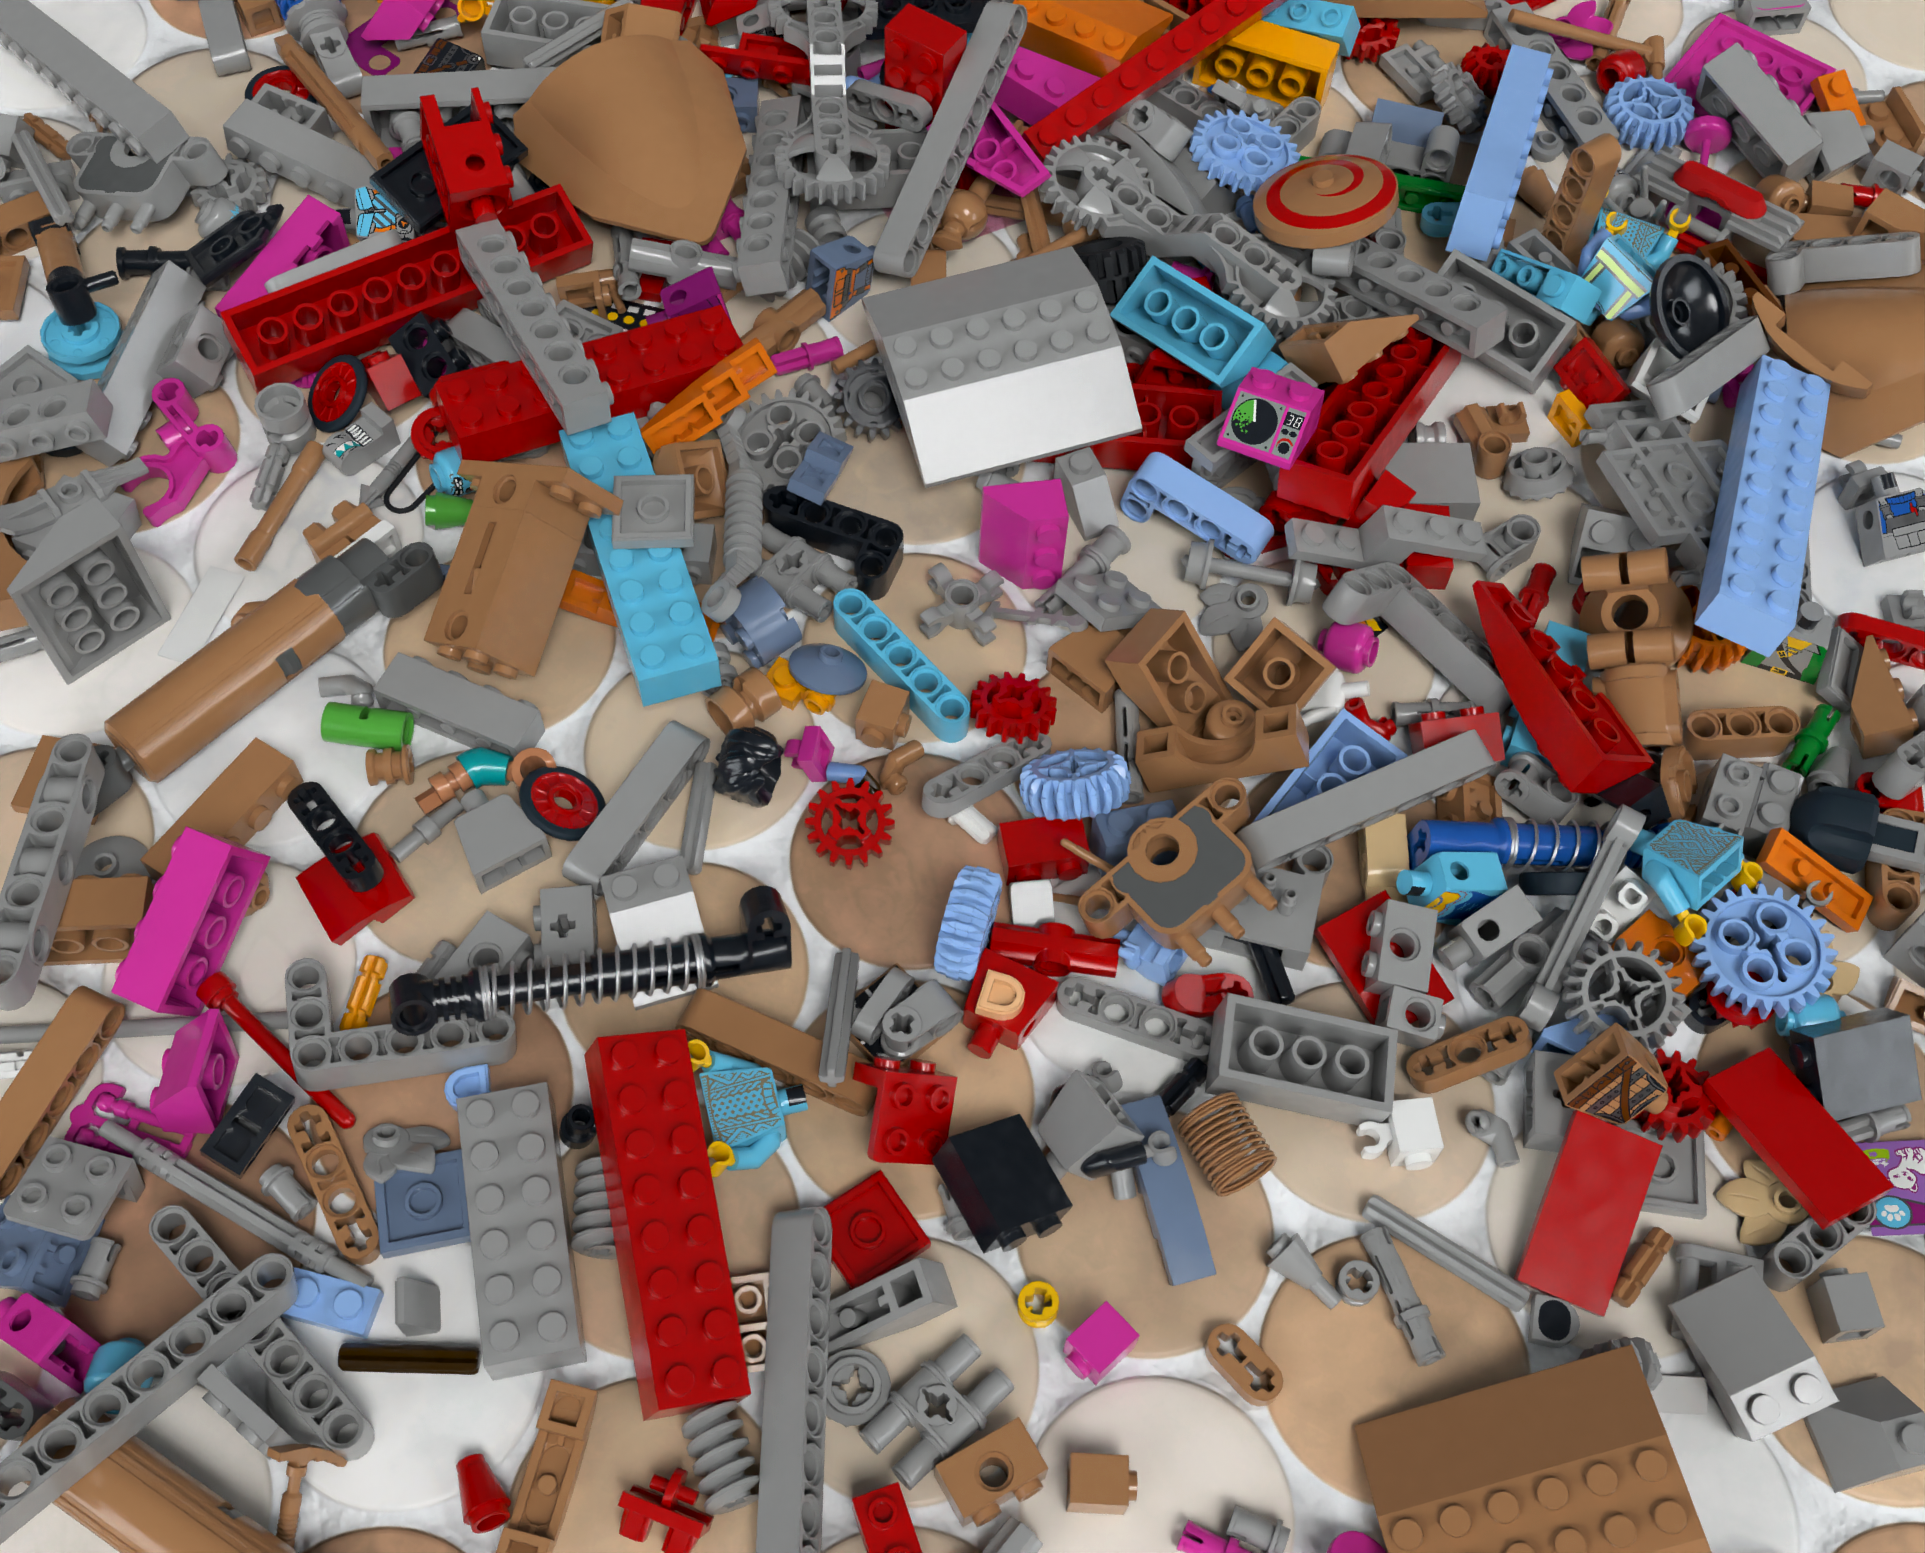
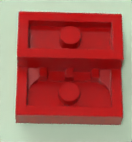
[295,832,416,945]

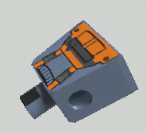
[806,236,876,322]

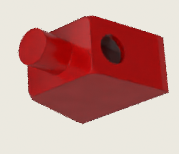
[963,947,1059,1059]

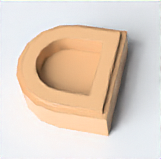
[975,969,1025,1021]

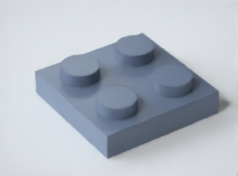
[374,1149,471,1259]

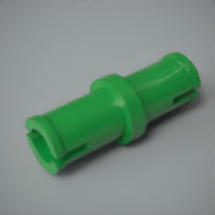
[1782,704,1841,778]

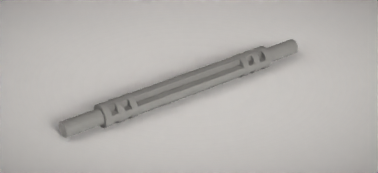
[98,1119,374,1288]

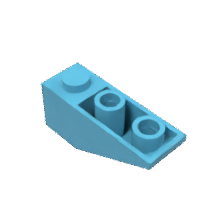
[1490,248,1602,324]

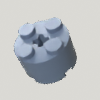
[720,575,802,669]

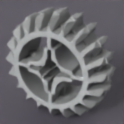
[1561,938,1686,1050]

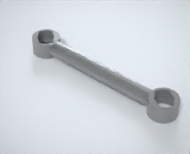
[1515,804,1646,1033]

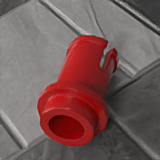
[1841,182,1884,208]

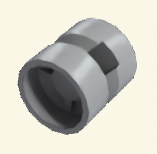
[254,382,316,454]

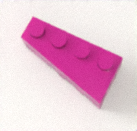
[215,195,350,318]

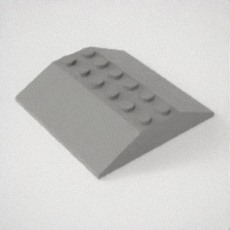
[862,246,1143,489]

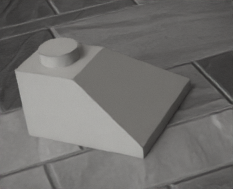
[1803,1376,1925,1493]

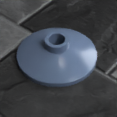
[788,643,867,695]

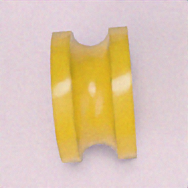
[1017,1281,1059,1329]

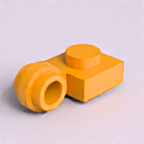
[765,656,836,715]

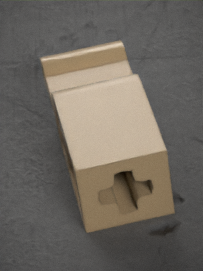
[1357,814,1410,903]

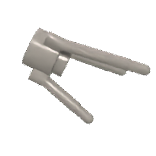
[1605,164,1667,226]

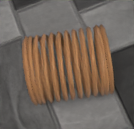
[1176,1092,1277,1197]

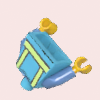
[1577,211,1657,326]

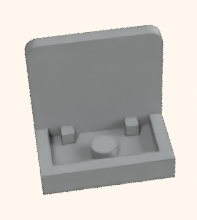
[3,1136,145,1241]

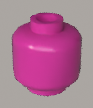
[1317,621,1379,674]

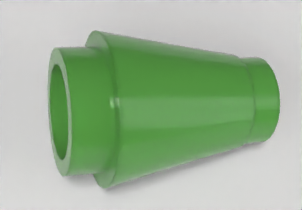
[425,492,473,530]

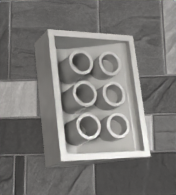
[6,496,171,685]

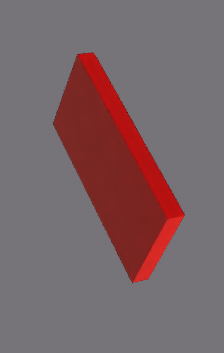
[1702,1047,1894,1230]
[1514,1110,1663,1317]

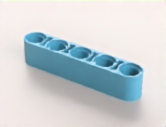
[833,588,970,743]

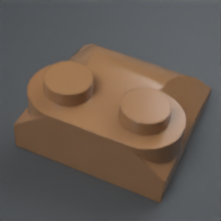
[652,439,727,521]

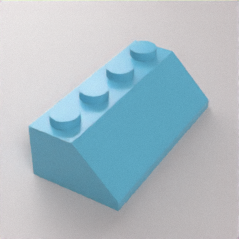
[1110,255,1276,388]

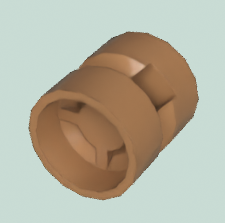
[705,667,782,735]

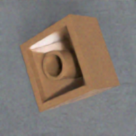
[1223,617,1337,712]

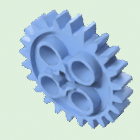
[1189,109,1301,196]
[1688,883,1838,1019]

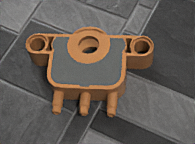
[1078,777,1278,967]

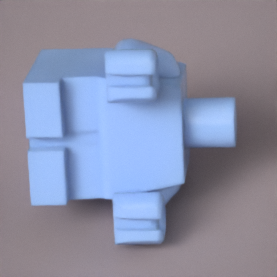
[1113,923,1188,986]

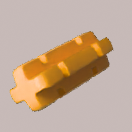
[339,955,388,1031]

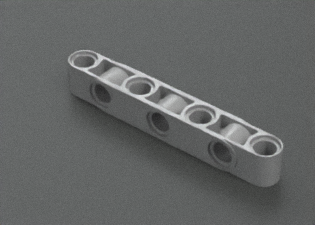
[0,733,105,1011]

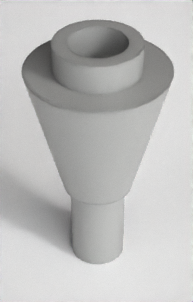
[1266,1233,1343,1310]

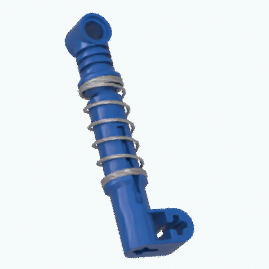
[1407,816,1671,872]

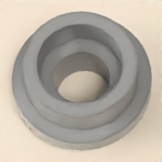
[1530,131,1564,163]

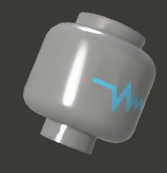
[195,197,245,238]

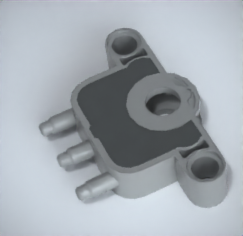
[66,132,228,234]

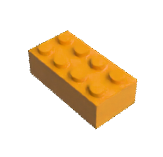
[1192,20,1340,110]

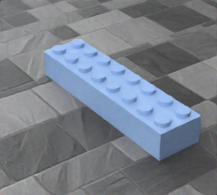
[1445,44,1554,262]

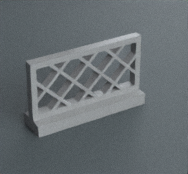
[1184,362,1318,489]

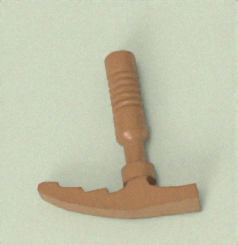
[267,1443,347,1549]

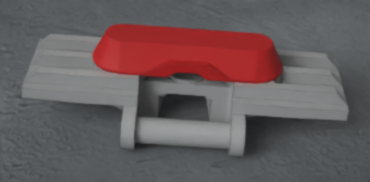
[1633,151,1805,253]

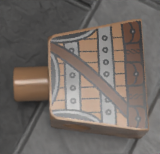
[1553,1022,1668,1125]

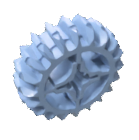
[1602,74,1695,153]
[1019,747,1131,822]
[934,865,1003,982]

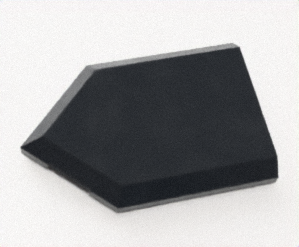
[184,204,284,288]

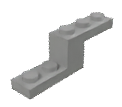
[1284,505,1487,570]

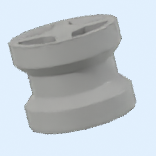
[1408,422,1446,443]

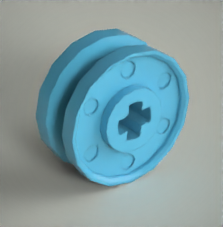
[40,302,123,381]

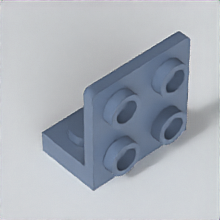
[0,1195,105,1308]

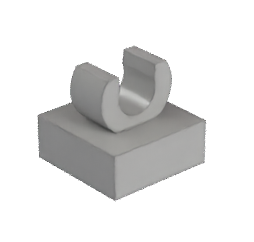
[1837,460,1887,510]
[1880,590,1925,631]

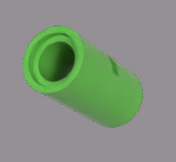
[321,702,414,751]

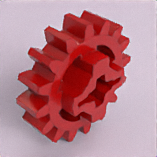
[1346,18,1400,63]
[970,672,1057,744]
[805,778,895,870]
[1631,1048,1718,1143]

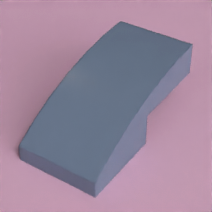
[786,431,854,506]

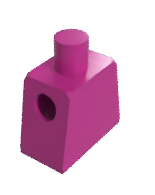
[0,1293,101,1395]

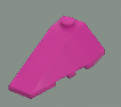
[926,101,1052,198]

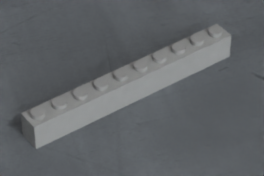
[0,0,190,164]

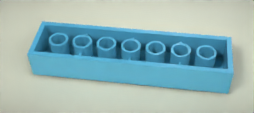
[559,412,722,707]

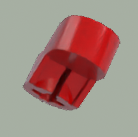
[1259,490,1340,534]
[1162,973,1254,1018]

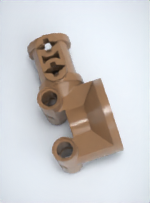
[1579,547,1694,754]

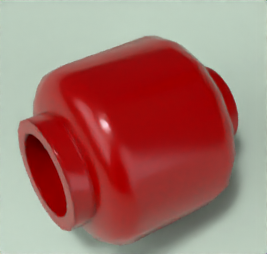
[1595,49,1646,95]

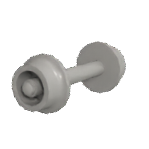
[1180,539,1321,606]

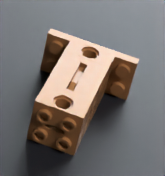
[424,460,624,680]

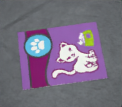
[1856,1140,1925,1236]

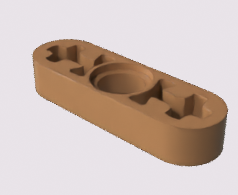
[1406,1016,1532,1094]

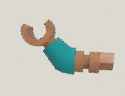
[414,747,557,815]

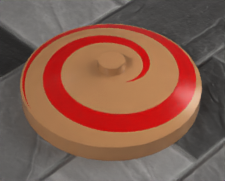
[1253,154,1399,249]

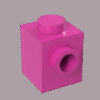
[1063,1301,1140,1386]

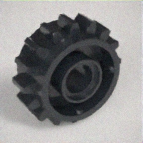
[832,358,902,442]

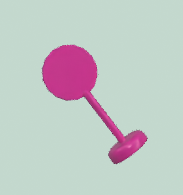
[1664,115,1733,244]

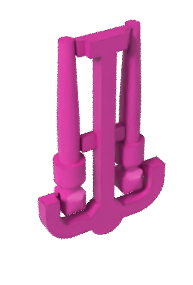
[64,1083,197,1159]

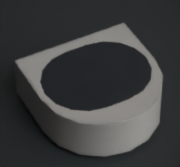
[1528,1293,1580,1348]

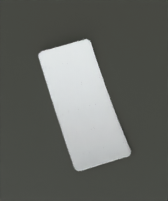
[1650,1375,1708,1415]

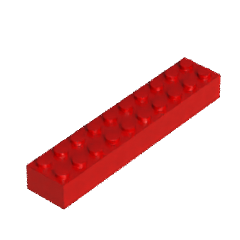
[220,184,593,395]

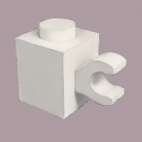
[1356,1097,1444,1170]

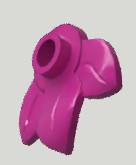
[1548,0,1614,60]

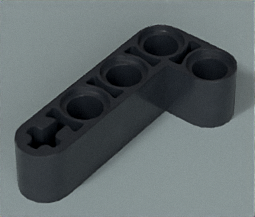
[763,486,904,601]

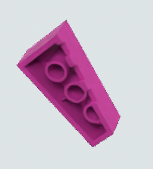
[994,46,1101,126]

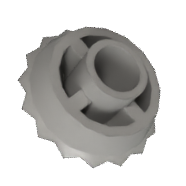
[1501,447,1576,501]

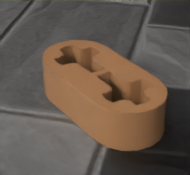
[1205,1323,1283,1407]

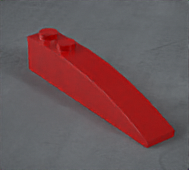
[1472,580,1654,794]

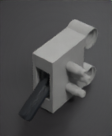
[1197,826,1334,1006]

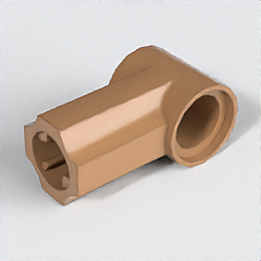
[1453,403,1512,479]

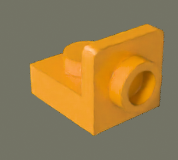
[1547,389,1592,448]

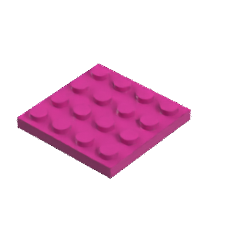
[1665,13,1836,117]

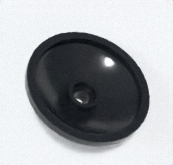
[1649,254,1730,359]

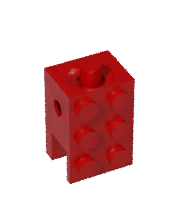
[420,87,514,233]

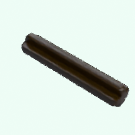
[338,1343,481,1375]

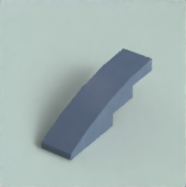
[1121,1095,1217,1286]

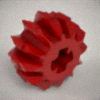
[1460,42,1510,99]

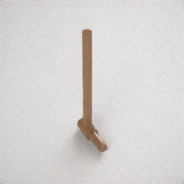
[1508,9,1665,79]

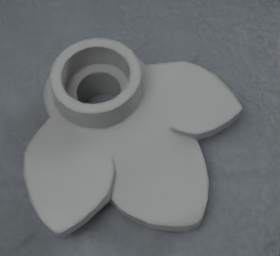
[1200,583,1268,652]
[363,1123,450,1184]

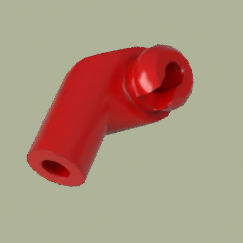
[1344,697,1397,741]

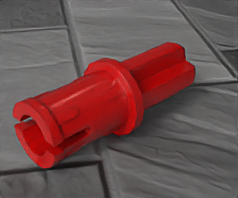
[1518,563,1557,628]

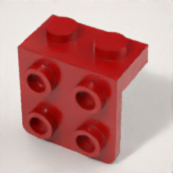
[852,1056,958,1165]

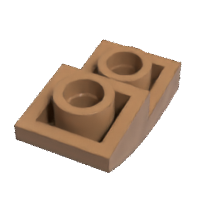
[730,1271,769,1373]

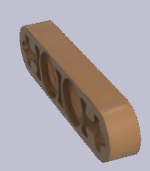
[287,1104,380,1266]

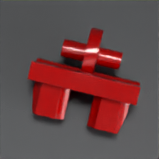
[618,1467,714,1553]

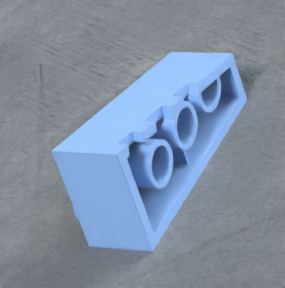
[1252,708,1408,823]

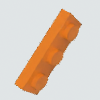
[1755,827,1874,933]

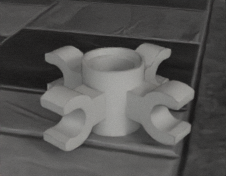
[919,562,1004,647]

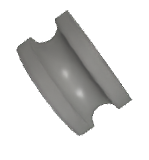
[1335,1260,1380,1307]

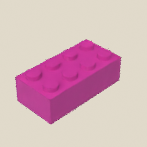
[111,826,271,1016]

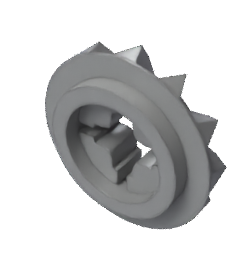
[826,1349,891,1428]

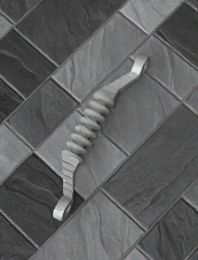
[701,405,763,623]

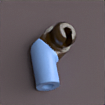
[826,762,881,801]

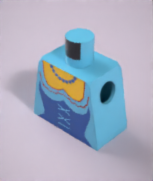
[1396,852,1508,926]

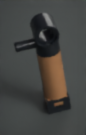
[28,216,119,326]

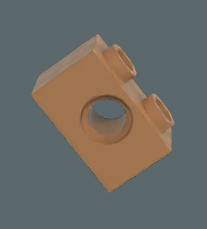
[934,1417,1049,1527]

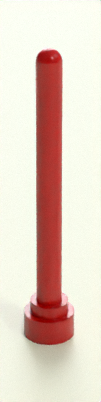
[196,971,356,1130]

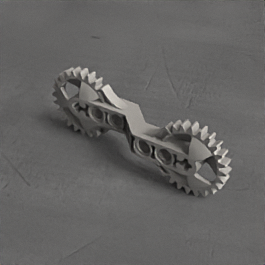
[768,0,891,206]
[1039,134,1338,339]

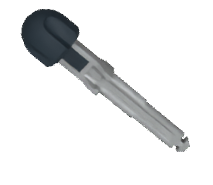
[1788,786,1925,875]

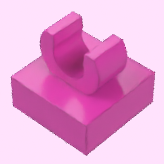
[784,726,835,782]

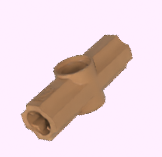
[740,288,826,357]

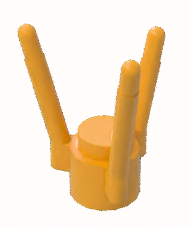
[457,0,492,23]

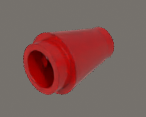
[456,1454,511,1534]

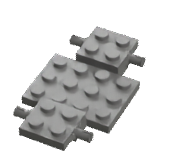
[1579,399,1728,591]

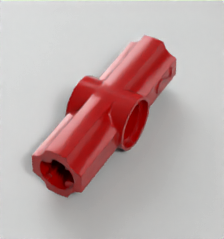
[990,922,1120,978]

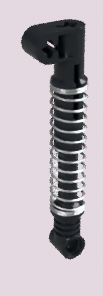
[388,886,792,1036]

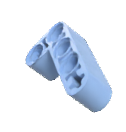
[1120,452,1274,564]

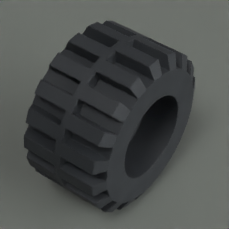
[1072,237,1147,304]

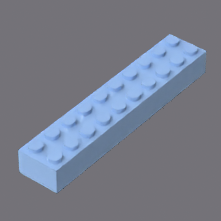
[1694,354,1831,658]

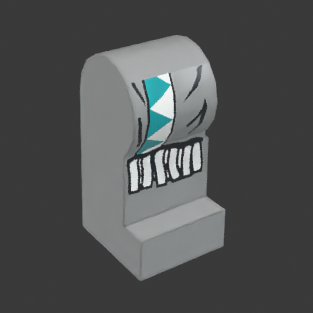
[322,401,401,476]

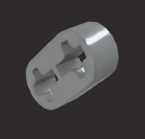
[851,967,915,1045]

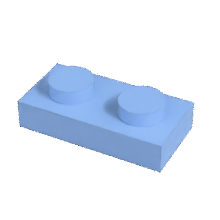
[280,1267,384,1339]

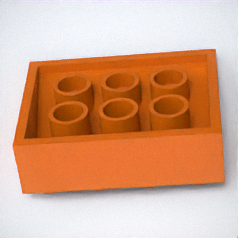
[1012,0,1173,78]

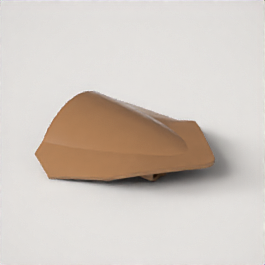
[513,34,747,246]
[1784,264,1925,459]

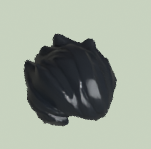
[712,726,784,808]

